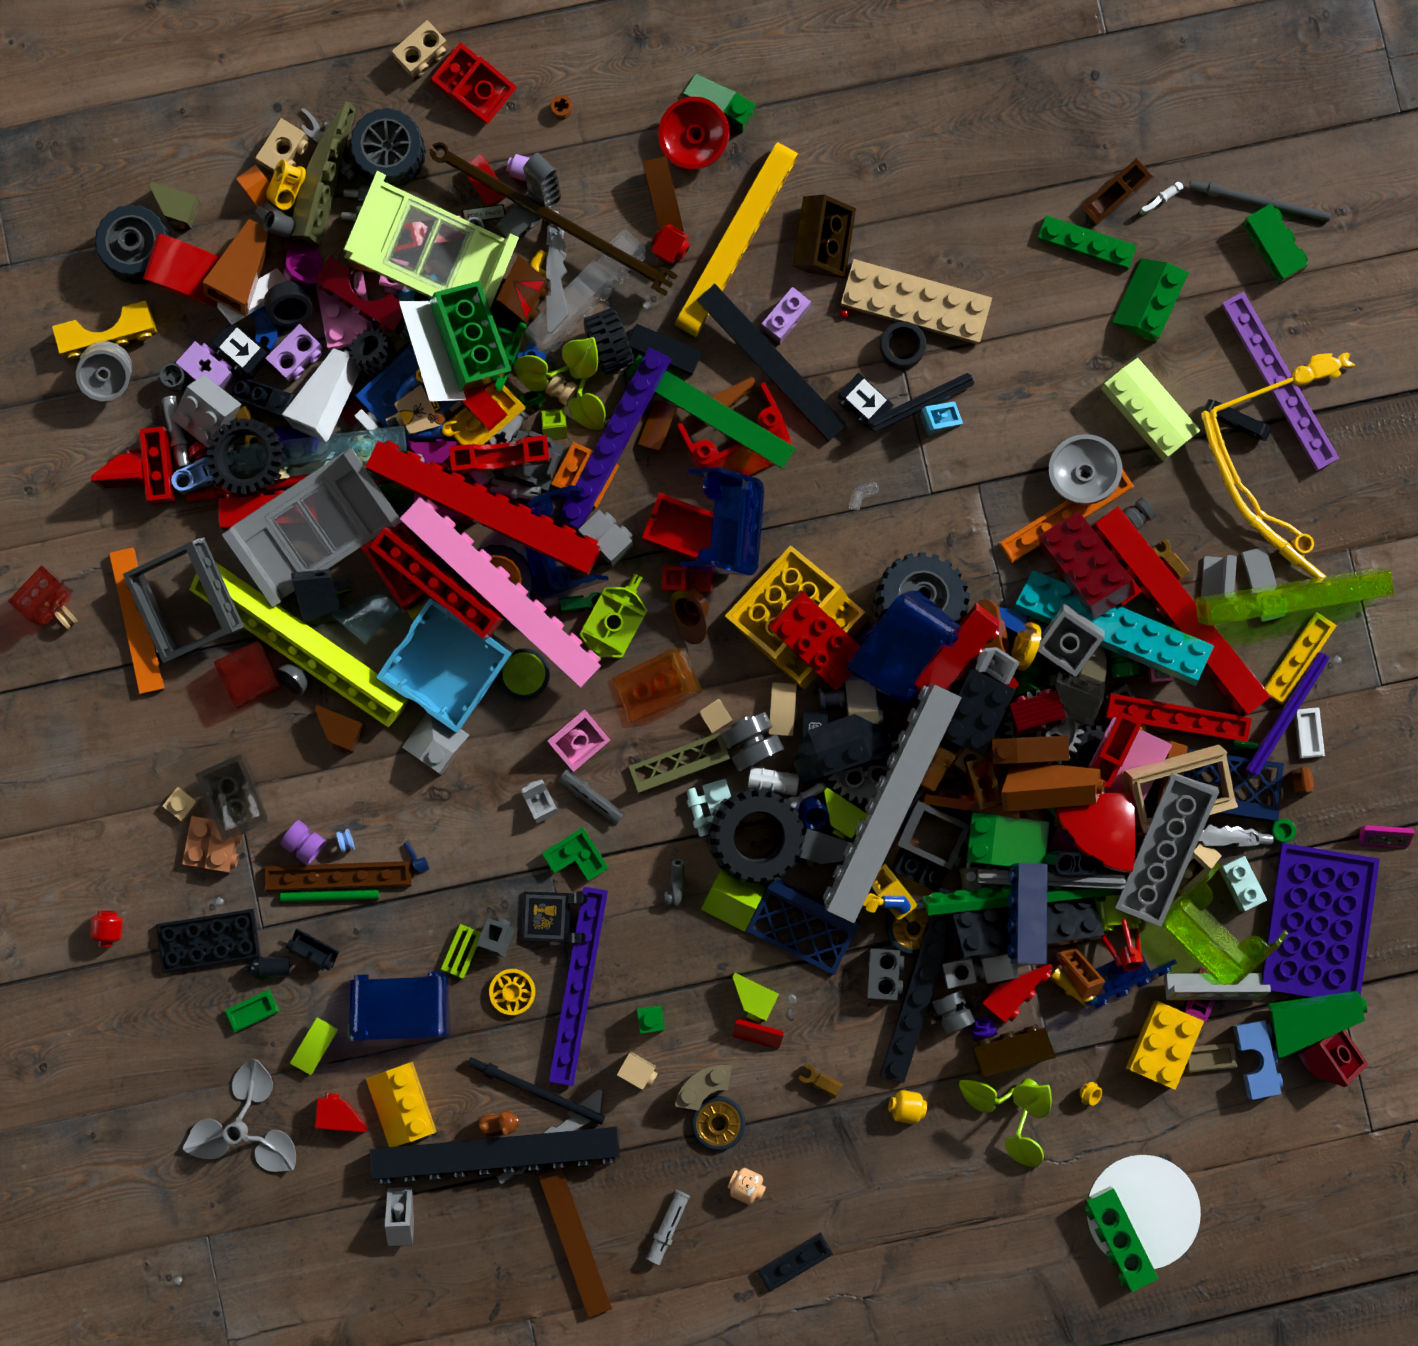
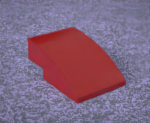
[429,42,517,125]
[143,233,221,307]

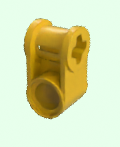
[266,160,306,210]

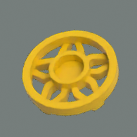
[489,969,536,1015]

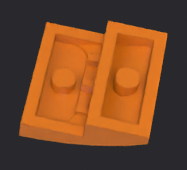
[551,442,619,508]

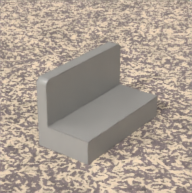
[1200,555,1237,607]

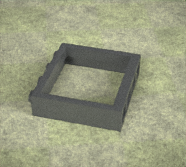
[123,537,244,663]

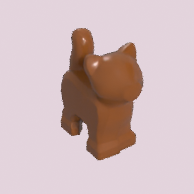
[479,1110,520,1136]

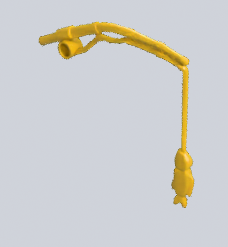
[1201,352,1355,584]

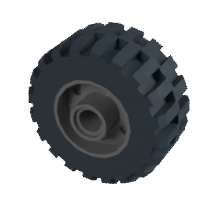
[873,552,970,650]

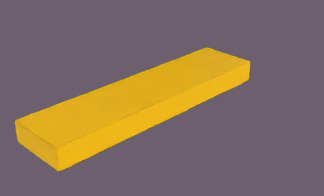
[1264,612,1337,706]

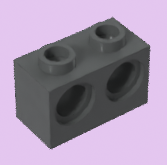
[866,949,904,1000]

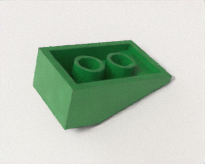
[967,812,1050,867]

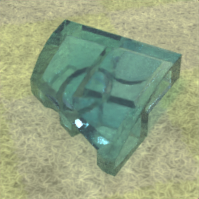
[332,593,398,644]

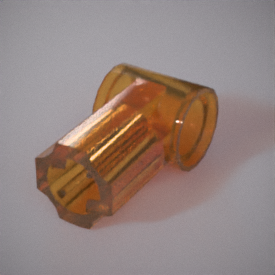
[920,741,959,792]

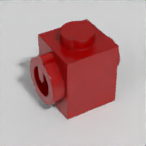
[651,224,691,264]

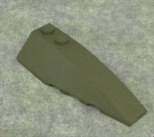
[290,102,356,247]

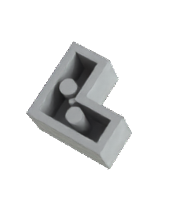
[578,510,634,568]

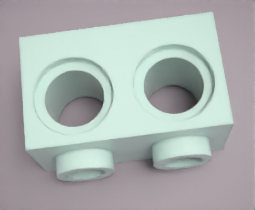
[1218,856,1267,911]

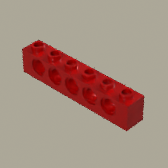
[370,527,505,639]

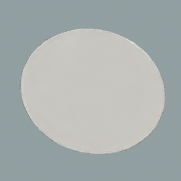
[1087,1155,1201,1269]

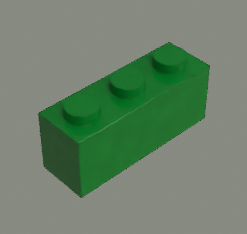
[1242,204,1308,284]

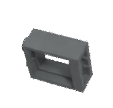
[896,801,971,871]

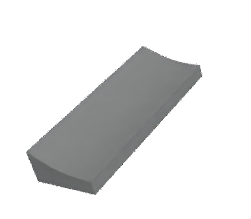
[1115,772,1219,926]

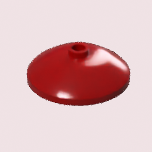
[658,96,730,170]

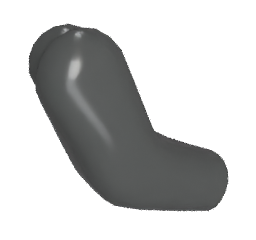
[664,859,684,907]

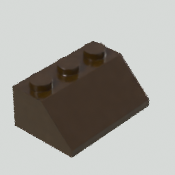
[792,194,856,278]
[972,1024,1056,1078]

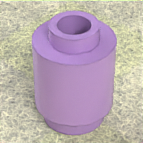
[506,154,530,182]

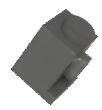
[477,917,515,959]

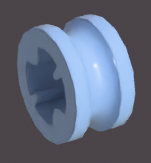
[336,829,355,853]

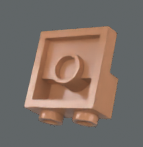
[182,816,243,873]

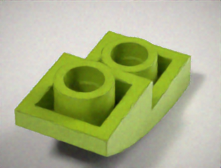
[290,1017,338,1075]

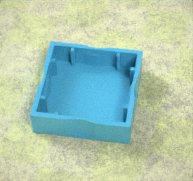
[376,597,515,733]

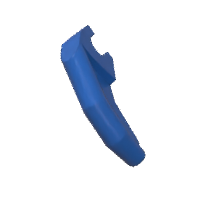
[249,305,279,351]

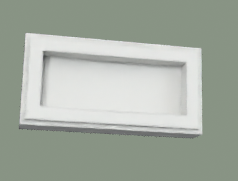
[1294,707,1325,759]

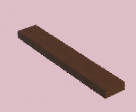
[264,861,412,891]
[538,1168,612,1318]

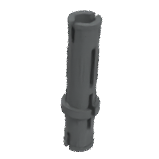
[558,769,625,826]

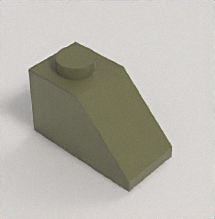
[149,182,201,229]

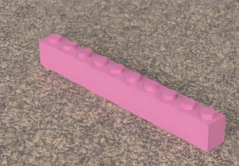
[400,498,601,688]

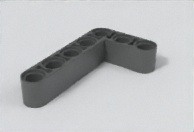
[496,153,561,243]

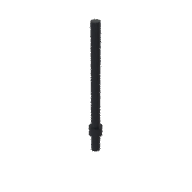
[467,1057,606,1125]

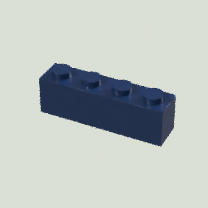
[1007,863,1048,965]

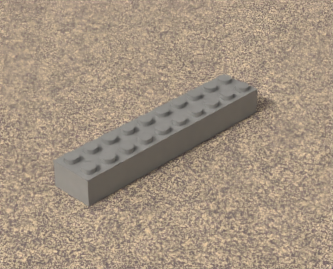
[822,682,962,923]

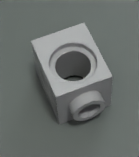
[941,959,980,989]

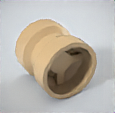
[545,374,579,406]

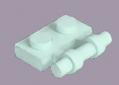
[686,778,740,837]

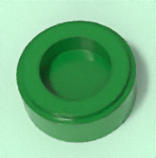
[1270,819,1296,843]

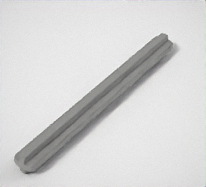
[977,869,1126,889]

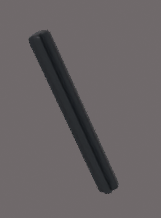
[868,373,974,433]

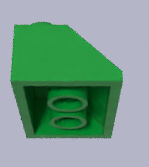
[1112,258,1189,343]

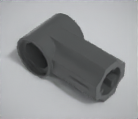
[255,200,295,238]

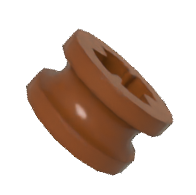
[551,95,573,119]

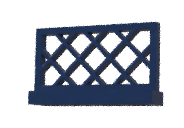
[1183,749,1284,822]
[746,878,861,975]

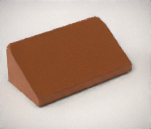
[638,400,678,453]

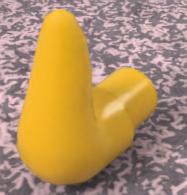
[530,249,547,279]

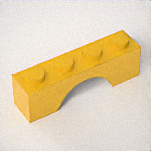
[52,300,158,360]

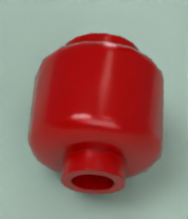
[90,910,123,947]

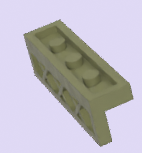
[629,733,730,794]

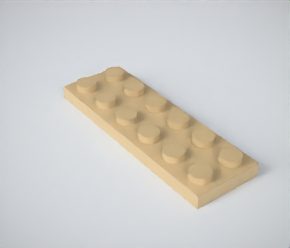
[840,259,992,345]

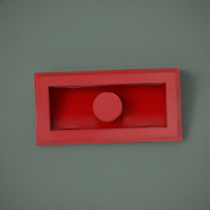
[732,1019,784,1049]

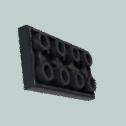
[156,909,261,973]

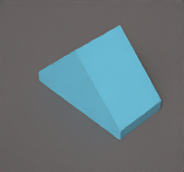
[920,402,963,437]

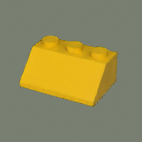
[366,1061,437,1147]

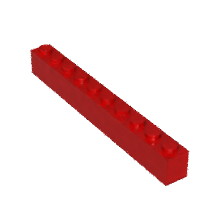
[365,440,601,576]
[1092,506,1271,716]

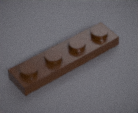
[924,791,1026,818]

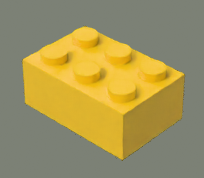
[1126,1001,1204,1090]

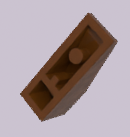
[992,736,1070,764]

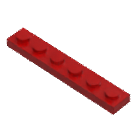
[1104,693,1252,742]

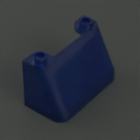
[847,590,962,704]
[348,971,451,1041]

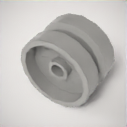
[75,341,132,401]

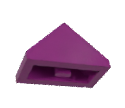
[405,438,458,465]

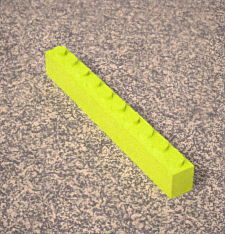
[189,562,409,727]

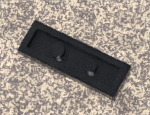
[629,324,703,375]
[757,1232,833,1292]

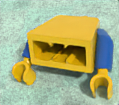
[863,864,918,923]

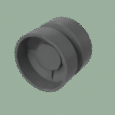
[720,712,784,773]

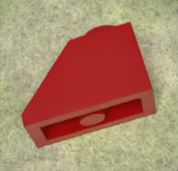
[315,1093,368,1132]

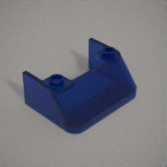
[680,467,764,576]
[525,485,609,599]

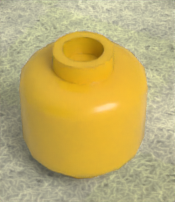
[889,1090,927,1125]

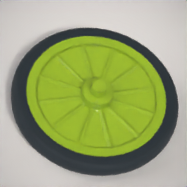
[498,648,550,699]

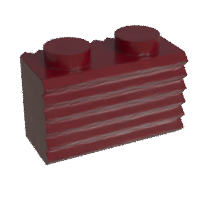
[1009,689,1066,737]

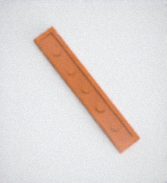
[998,469,1134,564]
[109,548,165,695]

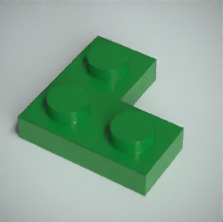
[542,827,609,881]

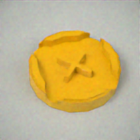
[1011,622,1041,671]

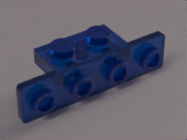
[1085,952,1177,1008]

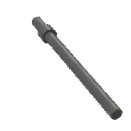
[1188,180,1331,222]

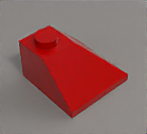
[91,449,145,489]

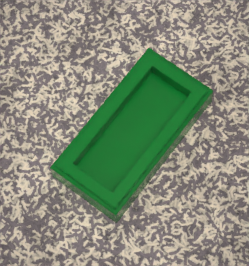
[224,989,280,1033]

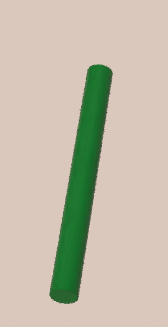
[280,890,379,903]

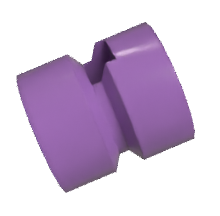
[279,820,326,866]

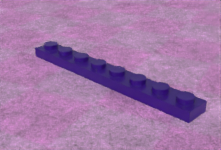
[558,347,672,529]
[549,887,608,1086]

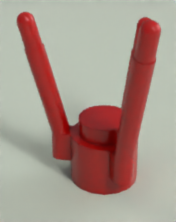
[1101,919,1144,972]

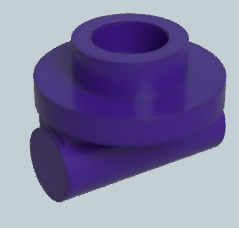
[971,1017,998,1041]

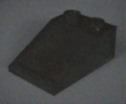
[195,754,269,842]

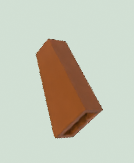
[203,219,270,317]
[1001,762,1105,811]

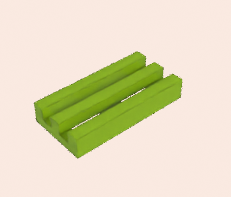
[441,924,481,979]

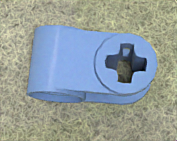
[171,456,216,495]

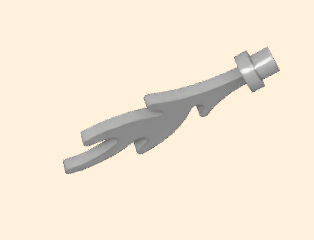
[301,108,357,180]

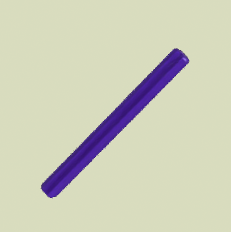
[1246,652,1329,777]

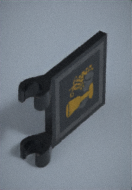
[521,891,588,943]

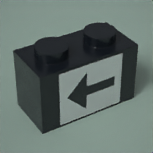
[212,323,269,378]
[838,372,894,428]

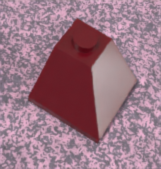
[1298,1030,1369,1087]

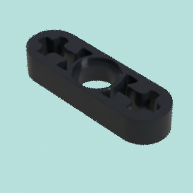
[1203,399,1272,441]

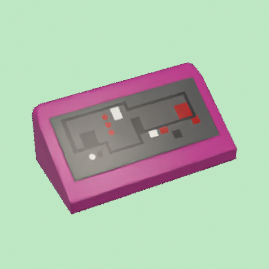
[1359,825,1415,848]

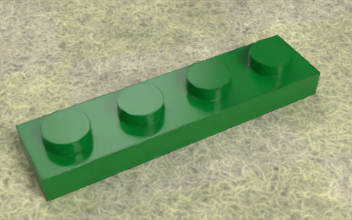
[1037,215,1137,270]

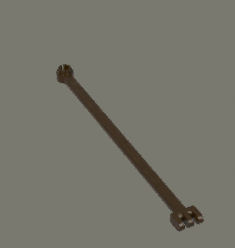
[429,142,678,296]

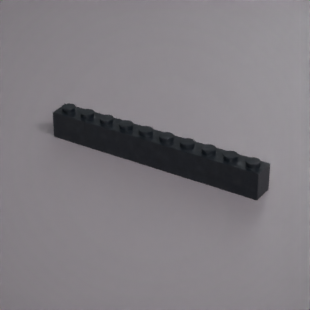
[370,1127,621,1185]

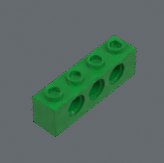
[1083,1186,1159,1292]

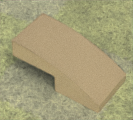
[769,682,797,736]

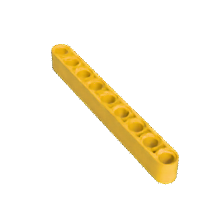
[674,142,799,337]

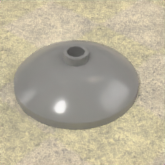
[1049,434,1122,505]

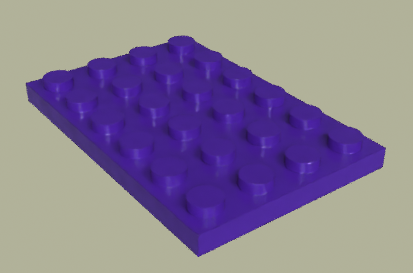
[1262,843,1380,997]

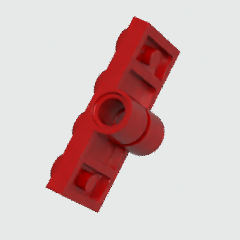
[768,590,869,691]

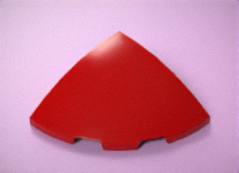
[1054,793,1136,873]

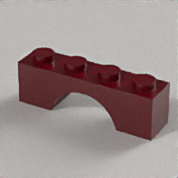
[315,256,406,335]

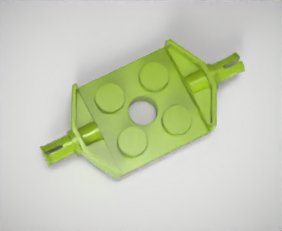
[579,574,647,659]

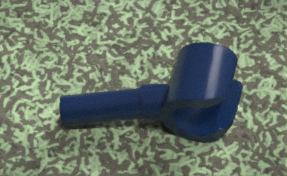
[403,841,429,873]

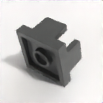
[502,430,565,492]

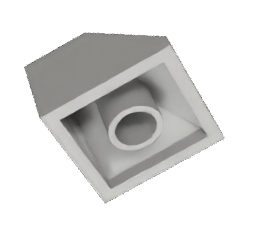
[402,712,470,775]

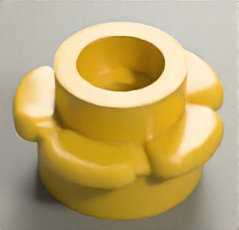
[1080,1082,1102,1106]

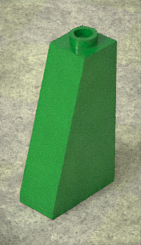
[1268,991,1368,1058]

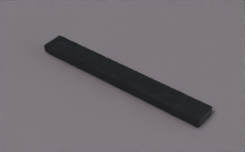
[697,283,847,442]

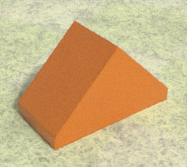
[236,165,280,207]

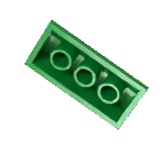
[429,281,511,392]

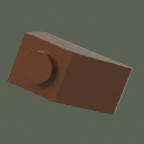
[315,705,365,754]

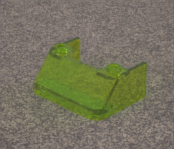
[1163,863,1288,985]

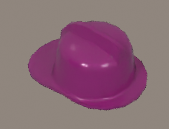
[283,242,323,289]

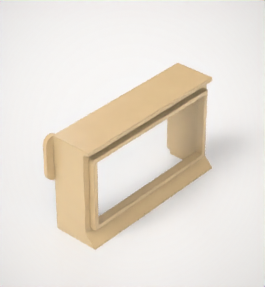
[1121,745,1238,833]

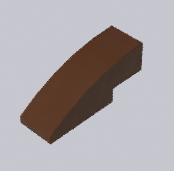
[642,156,684,232]
[1081,158,1154,225]

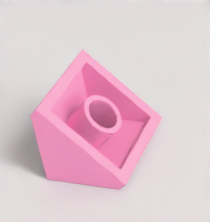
[548,709,611,772]

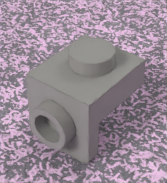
[975,647,1020,684]
[520,780,559,823]

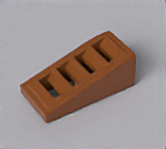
[712,377,755,408]
[1292,767,1315,794]
[1056,947,1106,1000]

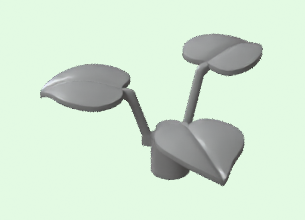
[183,1059,296,1172]

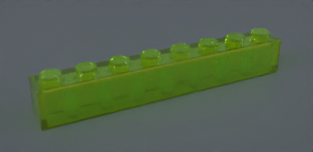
[1196,568,1394,625]

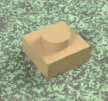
[163,787,198,821]

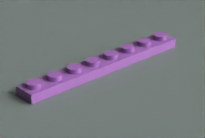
[1221,291,1339,471]

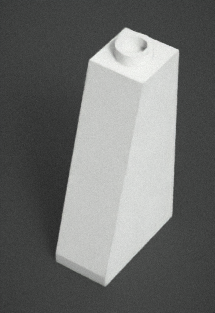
[282,348,360,442]

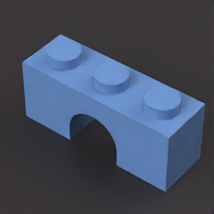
[1232,1020,1283,1100]

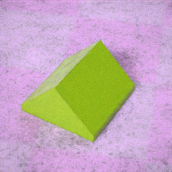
[701,869,766,932]

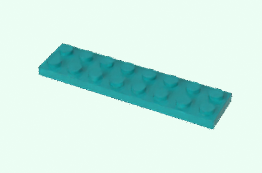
[1014,570,1214,686]

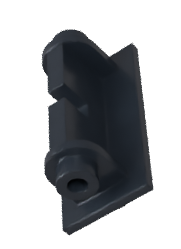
[286,928,340,971]

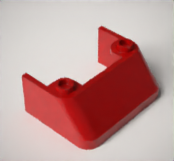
[678,382,792,492]

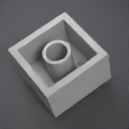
[172,375,241,449]
[1038,604,1105,677]

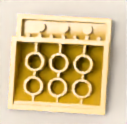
[725,545,870,690]

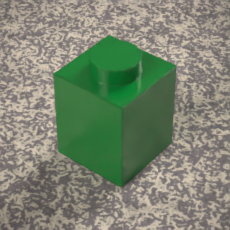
[637,1005,665,1034]

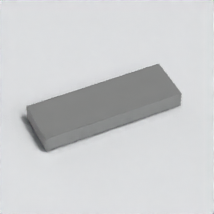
[1241,546,1286,623]

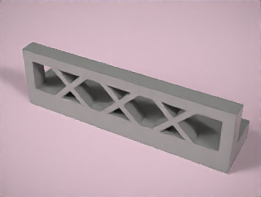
[1164,973,1271,1000]

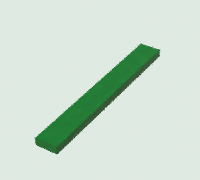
[626,355,796,470]

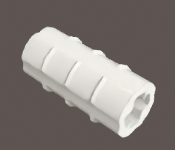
[748,767,799,796]

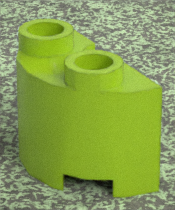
[1094,895,1141,931]

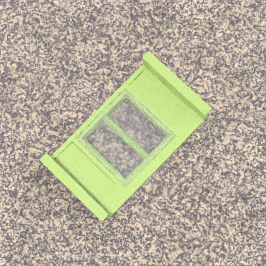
[344,171,519,308]

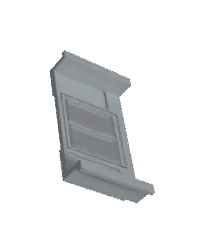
[222,448,402,607]

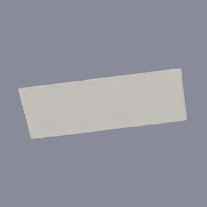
[399,301,466,401]

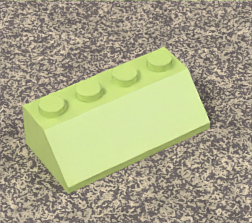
[1101,358,1201,462]

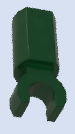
[558,592,600,614]

